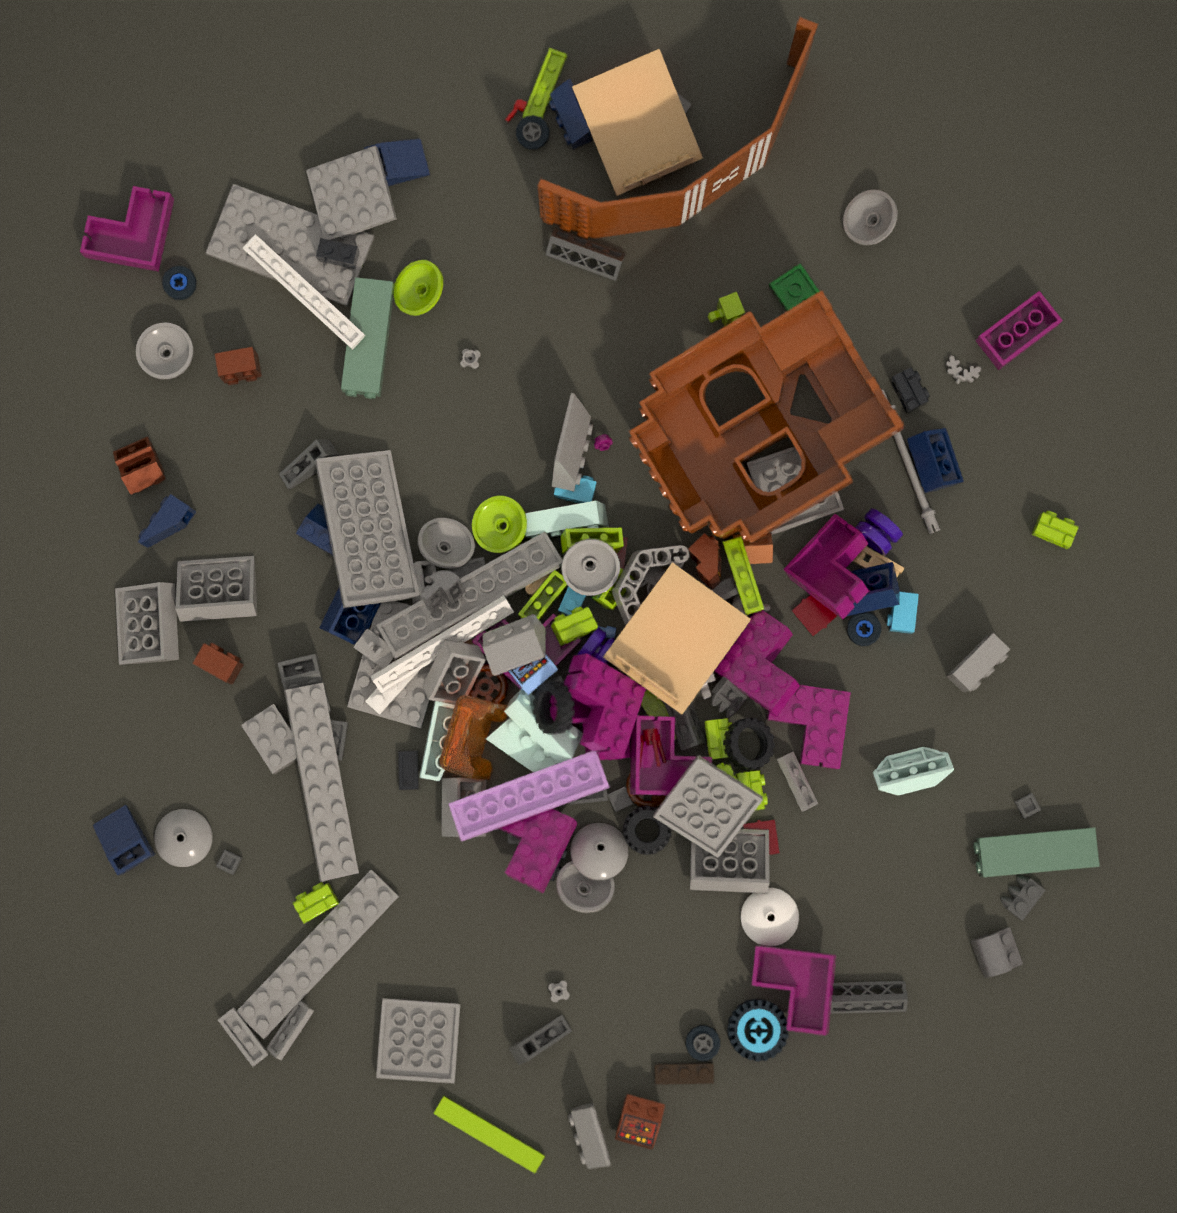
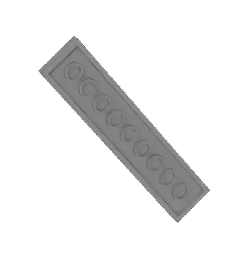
[376,532,562,659]
[284,683,359,882]
[237,869,399,1039]

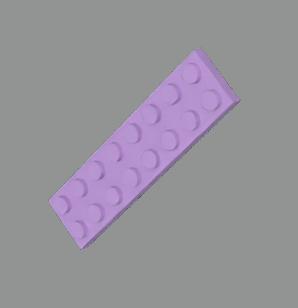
[449,751,609,841]

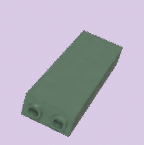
[341,277,394,399]
[974,828,1100,877]

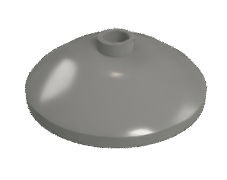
[843,190,898,245]
[136,323,194,380]
[418,518,475,569]
[562,539,620,596]
[154,809,213,867]
[570,823,628,880]
[556,861,615,913]

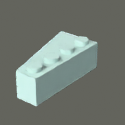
[419,701,473,781]
[486,718,556,773]

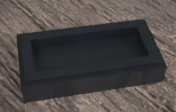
[398,751,419,790]

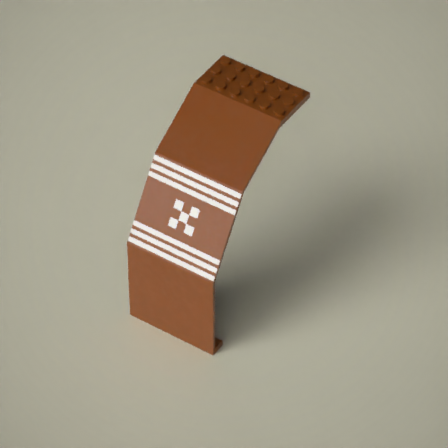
[538,17,818,239]

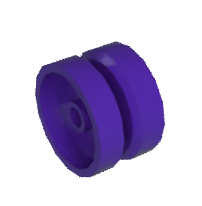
[855,508,903,556]
[577,627,615,665]

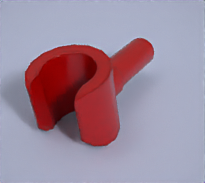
[505,99,527,123]

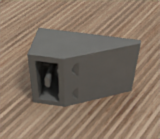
[278,654,331,712]

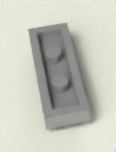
[777,752,818,812]
[266,1000,314,1060]
[218,1007,269,1067]

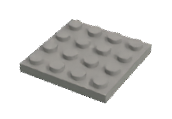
[306,146,397,241]
[746,446,844,535]
[654,755,763,858]
[376,998,461,1083]

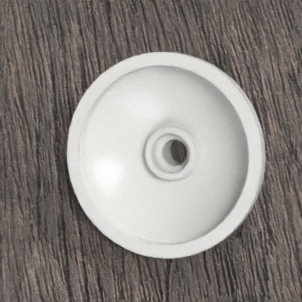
[741,888,799,946]

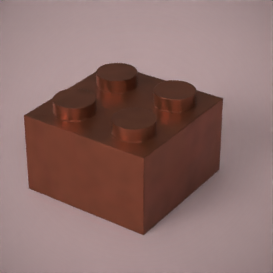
[215,347,262,385]
[192,643,244,685]

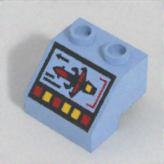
[509,653,558,695]

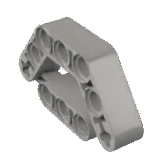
[612,545,689,626]

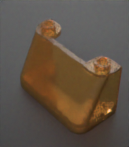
[440,695,508,780]

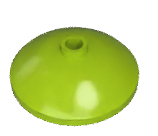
[394,260,443,316]
[472,496,527,553]

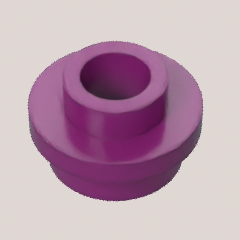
[594,434,613,451]

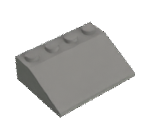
[552,393,593,491]
[176,556,257,622]
[115,582,179,665]
[690,829,769,893]

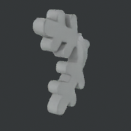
[946,356,981,384]

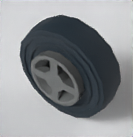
[516,115,550,150]
[686,1025,720,1061]

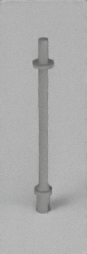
[882,390,941,534]

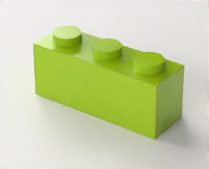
[561,528,624,554]
[518,570,568,621]

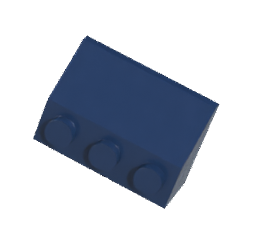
[548,79,593,150]
[907,428,964,493]
[296,503,333,556]
[847,562,900,616]
[319,588,381,645]

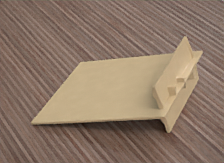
[572,49,703,196]
[603,563,751,714]

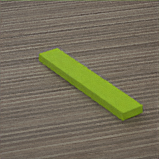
[434,1096,545,1173]

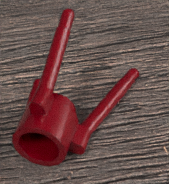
[640,728,667,767]

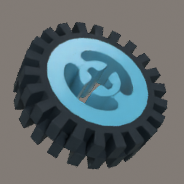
[727,999,789,1062]

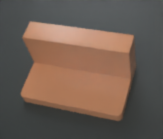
[733,533,773,564]

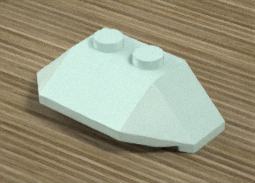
[873,747,954,795]

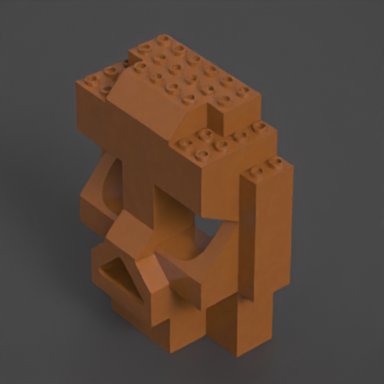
[629,291,904,543]

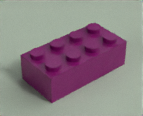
[975,291,1063,370]

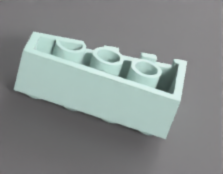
[525,501,608,538]
[504,688,583,765]

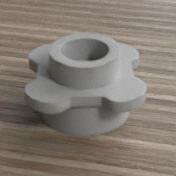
[460,349,481,369]
[548,981,570,1002]

